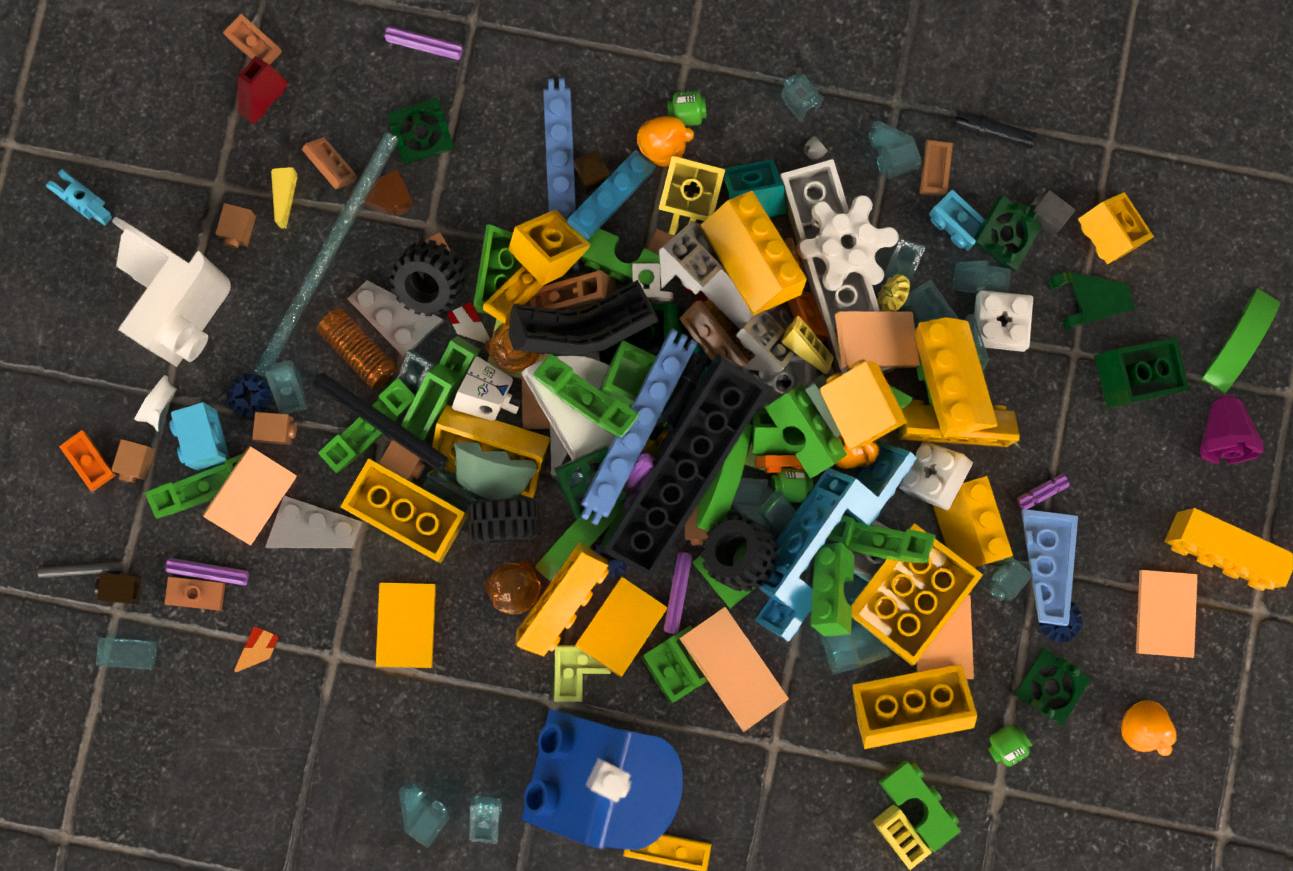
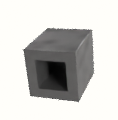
[1029,190,1076,237]

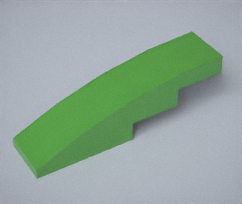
[696,423,752,531]

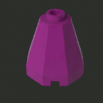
[1200,395,1264,464]

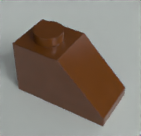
[348,169,415,216]

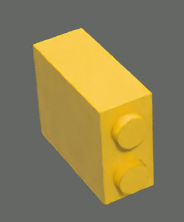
[819,359,907,450]

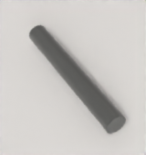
[37,561,124,578]

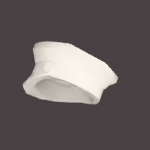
[135,375,177,432]

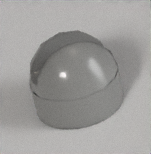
[804,136,828,160]

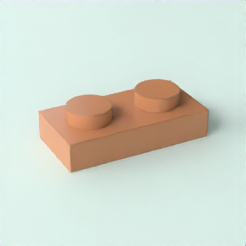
[223,14,282,65]

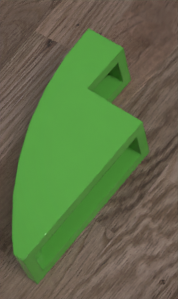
[401,336,481,442]

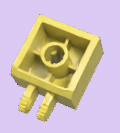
[659,156,725,235]

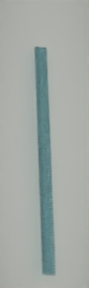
[253,133,399,378]

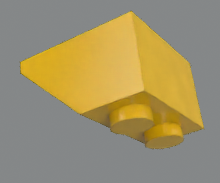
[1078,192,1154,264]
[508,209,591,286]

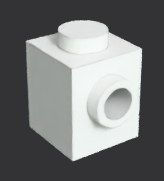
[586,758,631,802]

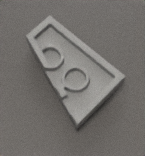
[347,280,444,358]
[265,496,364,548]

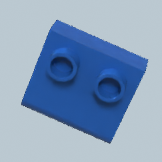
[522,709,683,850]

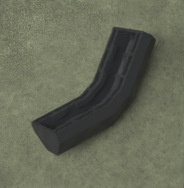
[509,280,659,356]

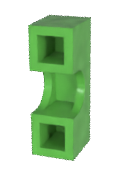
[581,228,661,289]
[765,384,847,479]
[751,410,838,455]
[811,542,854,637]
[878,761,961,852]

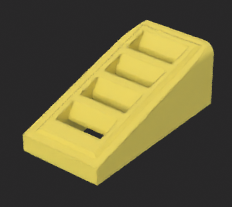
[271,167,297,228]
[781,316,834,374]
[873,805,932,870]

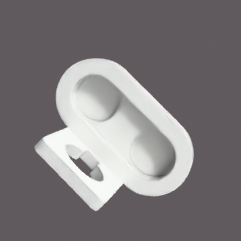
[633,263,674,305]

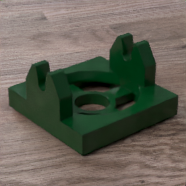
[387,97,455,166]
[974,195,1042,271]
[554,445,628,521]
[1013,648,1091,726]

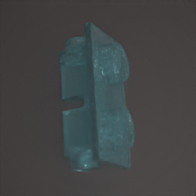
[423,469,481,513]

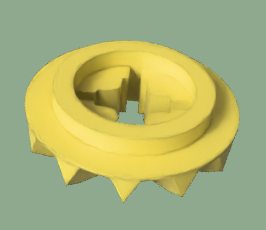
[877,274,910,312]

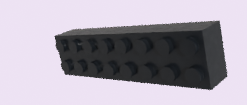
[601,353,771,578]

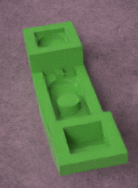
[1201,288,1281,393]
[533,353,640,438]
[318,378,415,473]
[145,453,244,519]
[535,500,625,582]
[825,515,935,563]

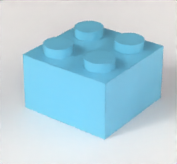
[169,402,230,471]

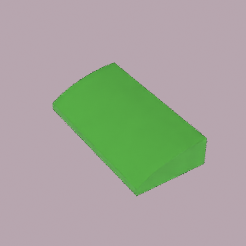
[599,340,702,427]

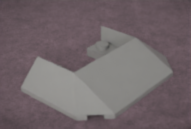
[659,221,795,372]

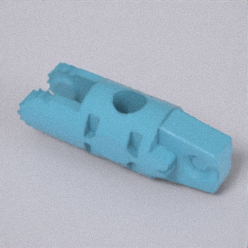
[46,169,112,226]

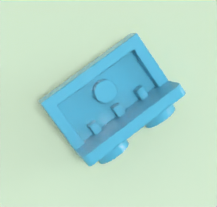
[928,190,985,251]

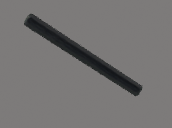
[313,373,449,471]

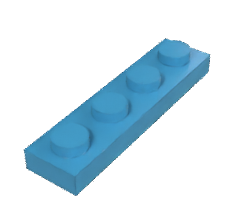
[567,150,656,240]

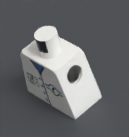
[452,356,523,421]

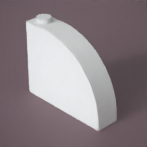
[521,356,616,469]

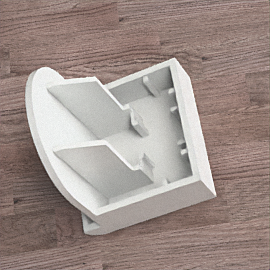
[112,217,231,367]

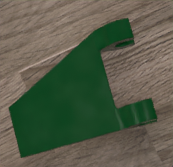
[1048,272,1136,331]

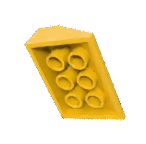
[851,523,983,666]

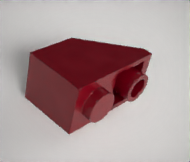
[238,56,288,124]

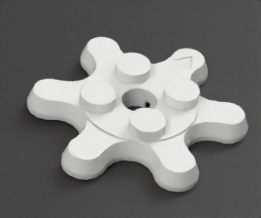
[796,195,899,291]

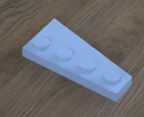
[1021,509,1078,626]

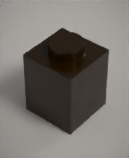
[573,149,610,193]
[94,573,142,605]

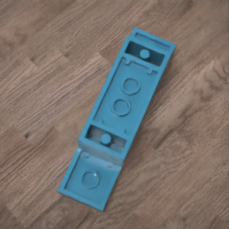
[755,441,917,642]

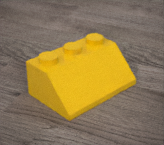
[932,476,1013,568]

